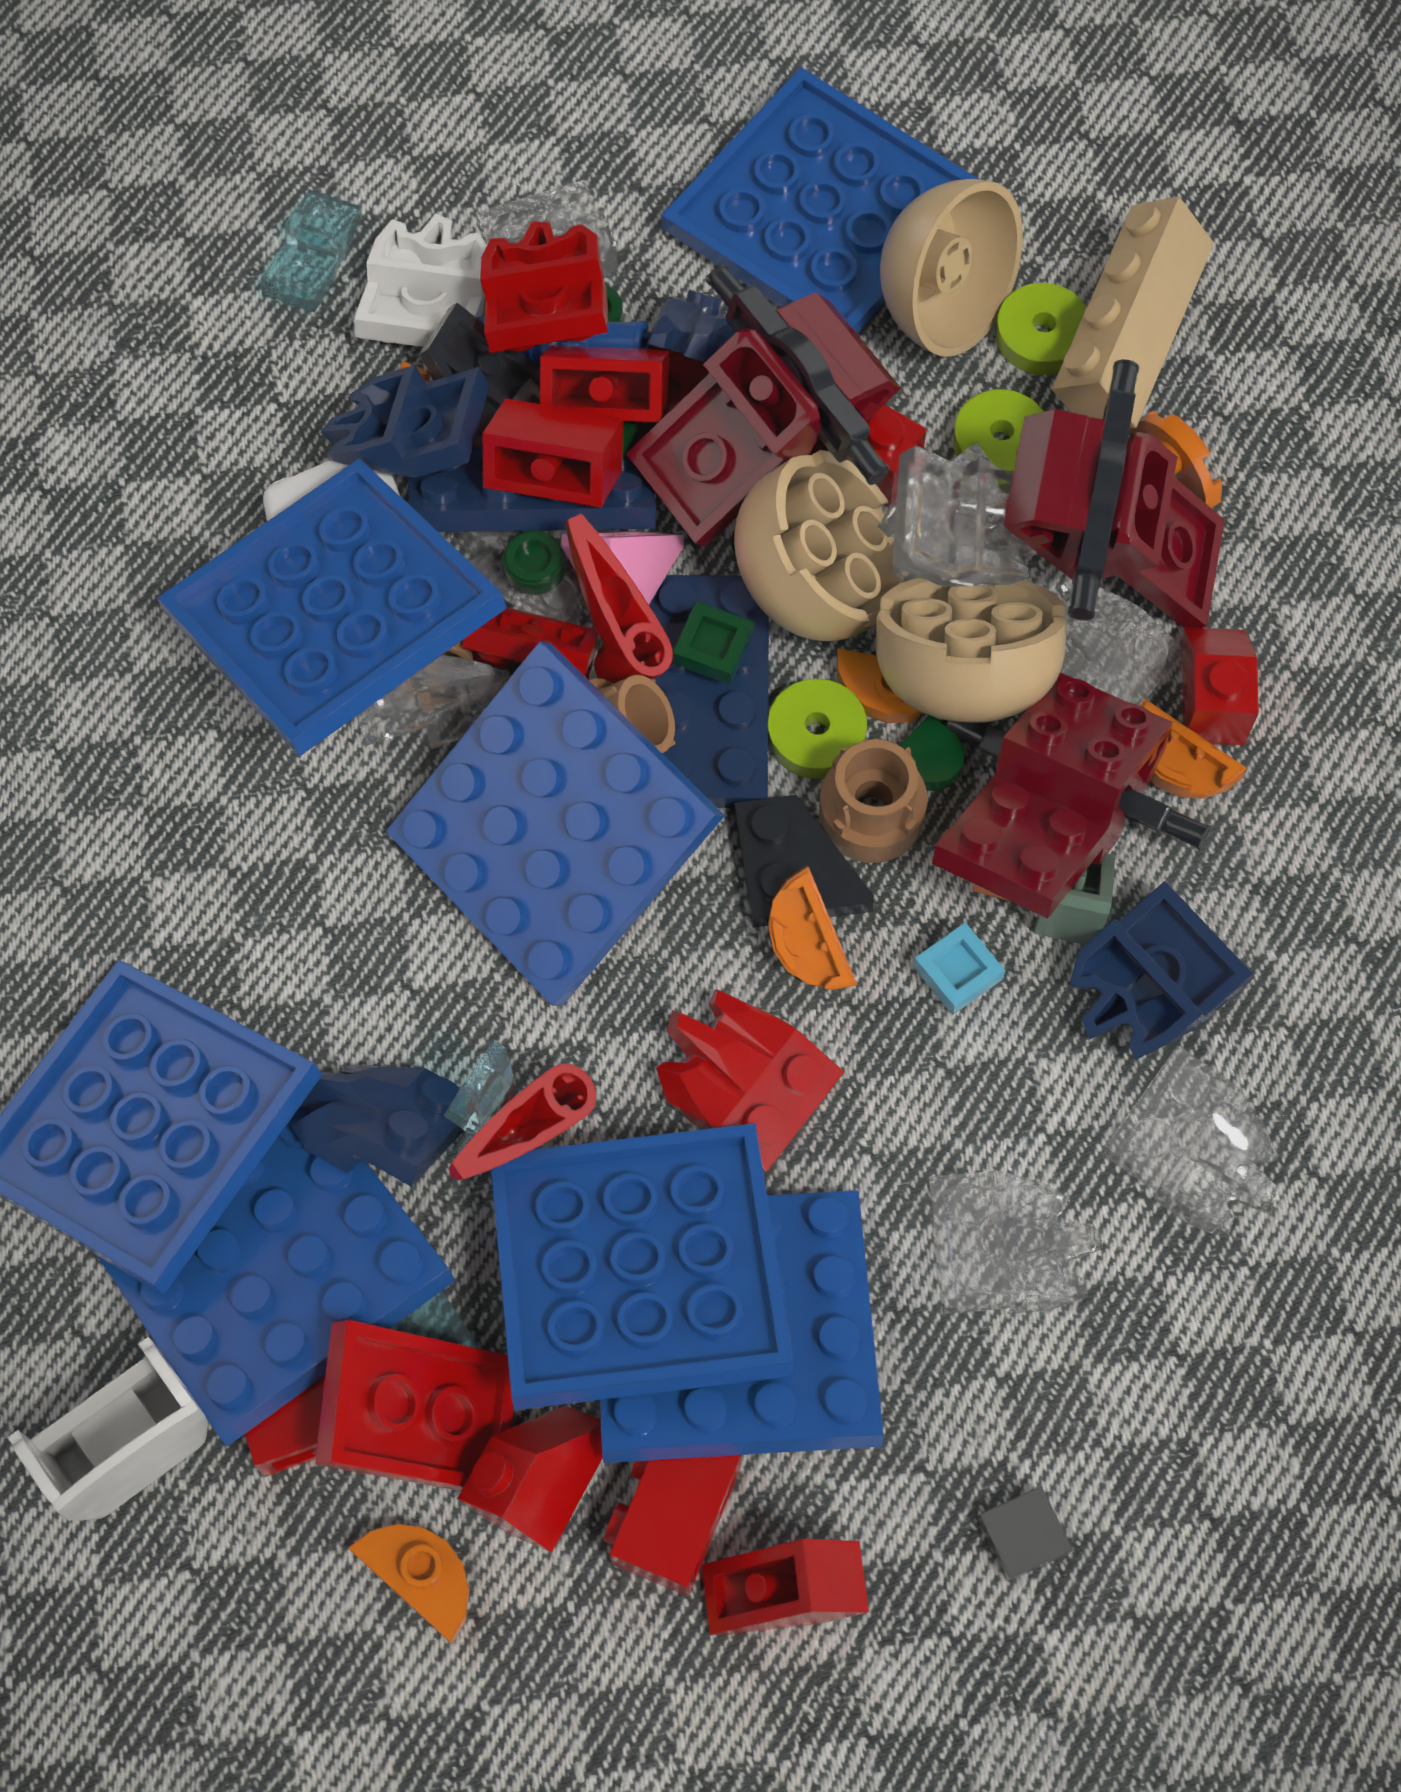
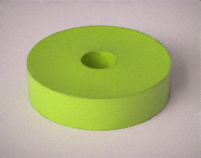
[995,283,1086,375]
[953,389,1044,484]
[768,679,867,779]

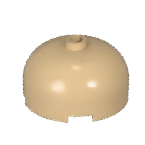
[734,450,911,641]
[876,572,1067,723]

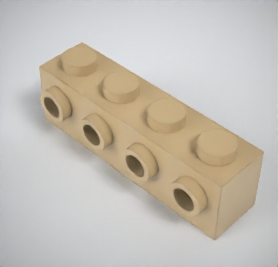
[1052,196,1214,428]

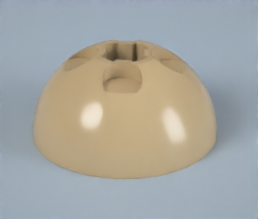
[880,179,1023,357]

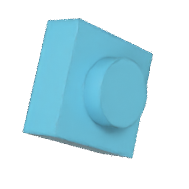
[913,922,1005,1015]

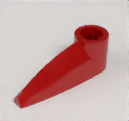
[565,513,673,683]
[449,1063,596,1180]

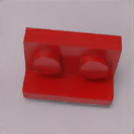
[462,607,599,680]

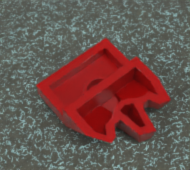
[480,221,608,353]
[656,989,845,1173]

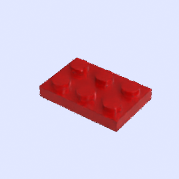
[315,1320,513,1491]

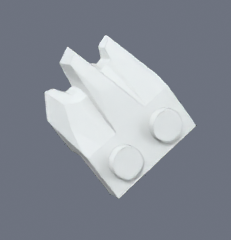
[354,214,487,347]

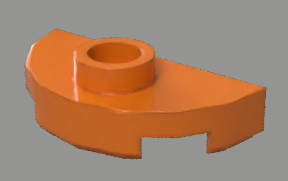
[1129,411,1222,508]
[837,648,925,723]
[1141,698,1248,799]
[768,865,857,990]
[348,1524,470,1644]

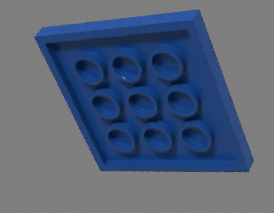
[661,67,978,334]
[157,458,507,757]
[386,641,725,1006]
[0,959,323,1295]
[97,1104,456,1447]
[491,1123,794,1410]
[600,1190,884,1463]

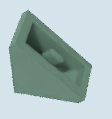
[1034,854,1115,945]

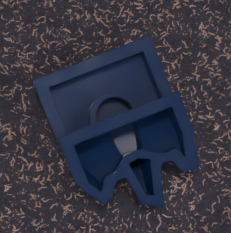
[647,289,735,362]
[321,365,490,478]
[1069,881,1254,1060]
[290,1065,482,1187]

